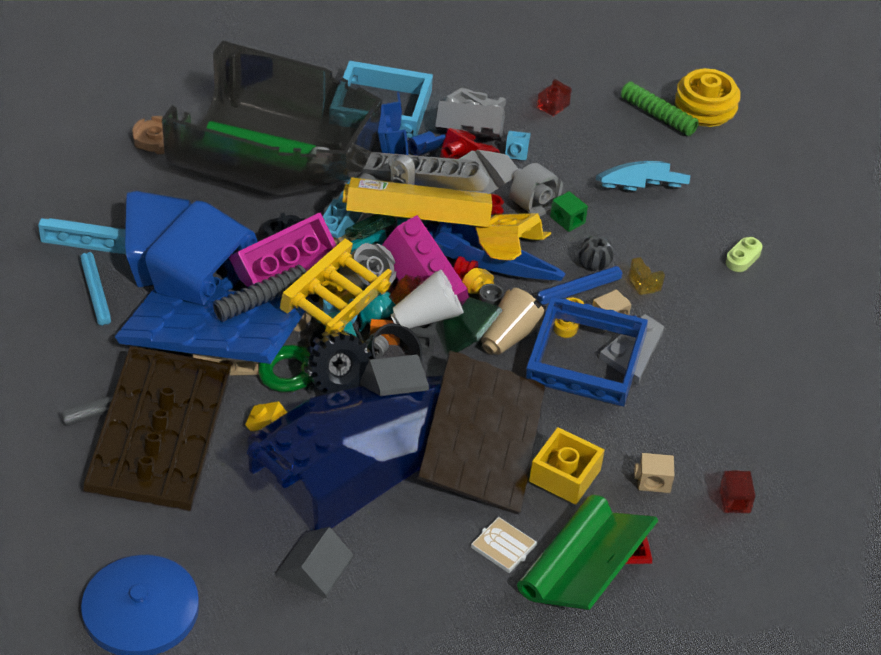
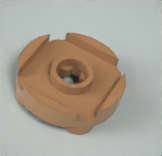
[132,116,178,154]

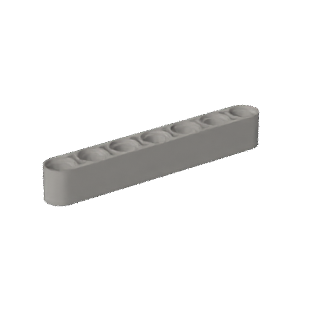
[347,151,489,191]

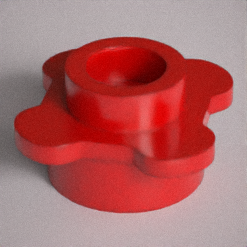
[491,194,504,215]

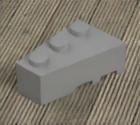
[435,98,505,139]

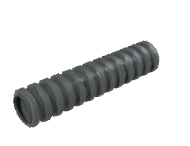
[213,265,306,322]

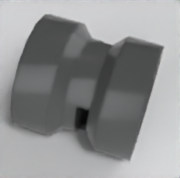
[478,284,504,318]

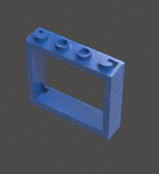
[526,296,648,406]

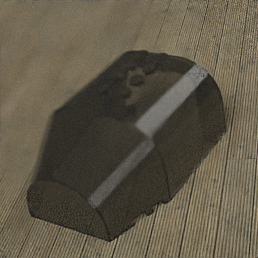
[162,40,382,196]

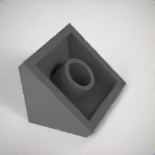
[360,355,429,396]
[277,527,353,598]

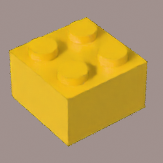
[529,427,605,505]

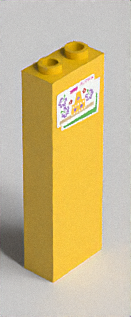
[342,177,492,227]

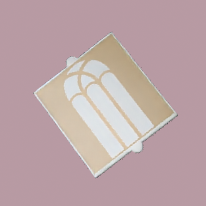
[471,517,537,573]

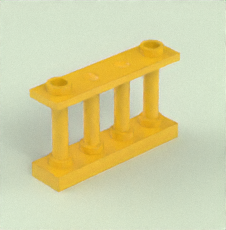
[280,238,392,334]

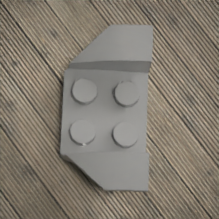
[453,150,518,194]

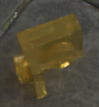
[628,257,665,295]

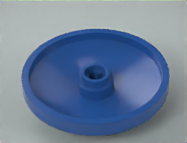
[81,555,199,655]

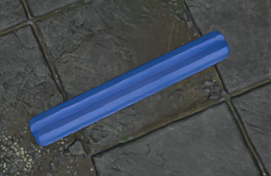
[536,266,623,305]

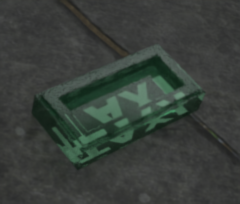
[345,214,396,239]

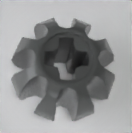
[579,235,614,271]

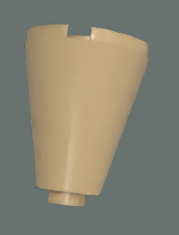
[481,288,545,355]

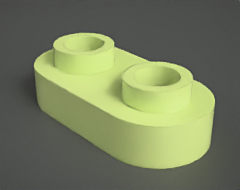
[726,237,762,272]

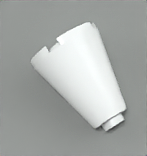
[391,270,464,329]

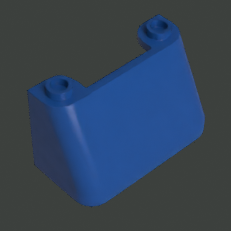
[125,191,191,287]
[146,201,258,305]

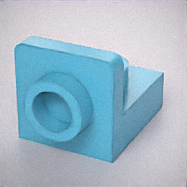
[505,131,531,160]

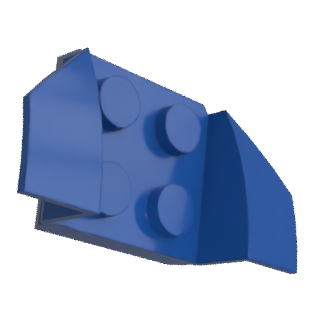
[375,92,408,155]

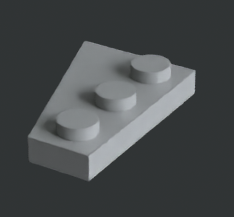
[599,314,664,384]

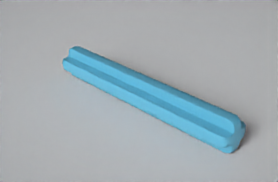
[80,252,111,326]

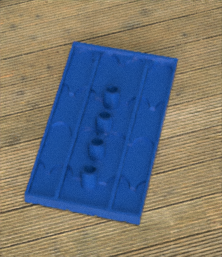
[115,288,306,364]

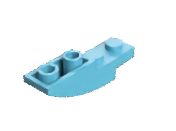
[596,161,691,191]
[323,179,363,238]

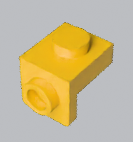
[245,401,292,438]

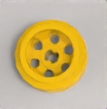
[675,68,740,127]

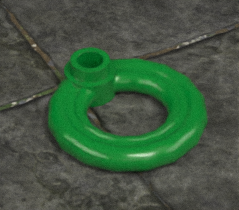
[258,345,311,392]

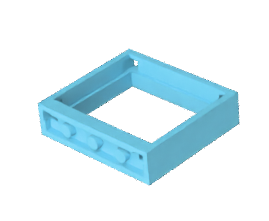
[331,61,433,138]

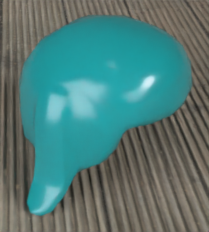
[358,292,398,332]

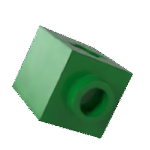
[550,191,588,232]

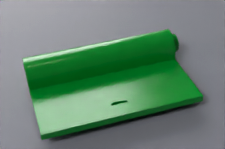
[192,121,316,170]
[517,495,658,610]

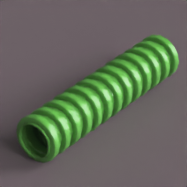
[621,81,698,136]

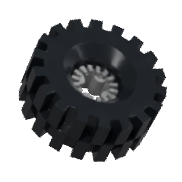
[304,330,372,398]

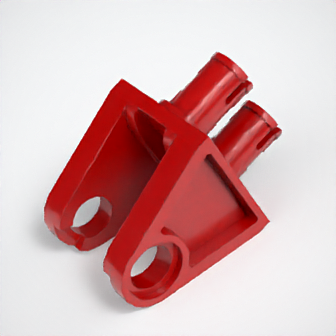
[439,128,500,159]

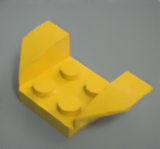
[476,213,551,260]

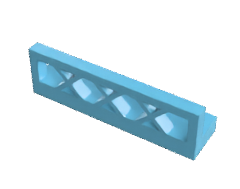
[38,218,126,255]

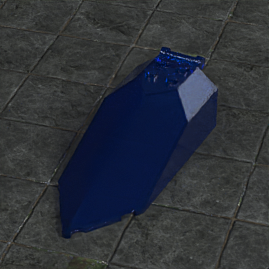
[247,375,443,530]

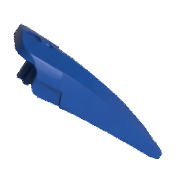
[424,222,565,281]

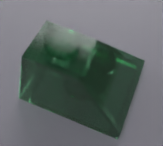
[443,297,503,354]

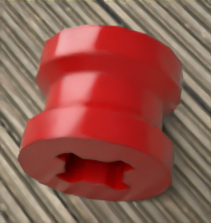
[454,256,478,278]

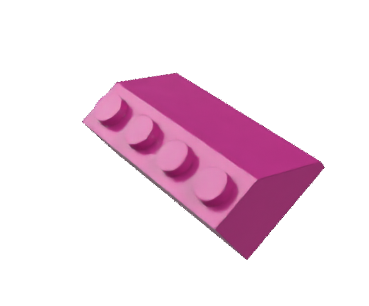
[229,212,337,287]
[382,215,469,306]

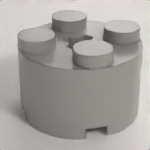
[509,163,563,216]
[338,243,396,290]

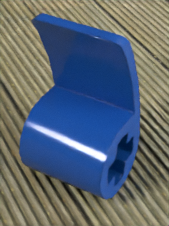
[408,131,445,156]

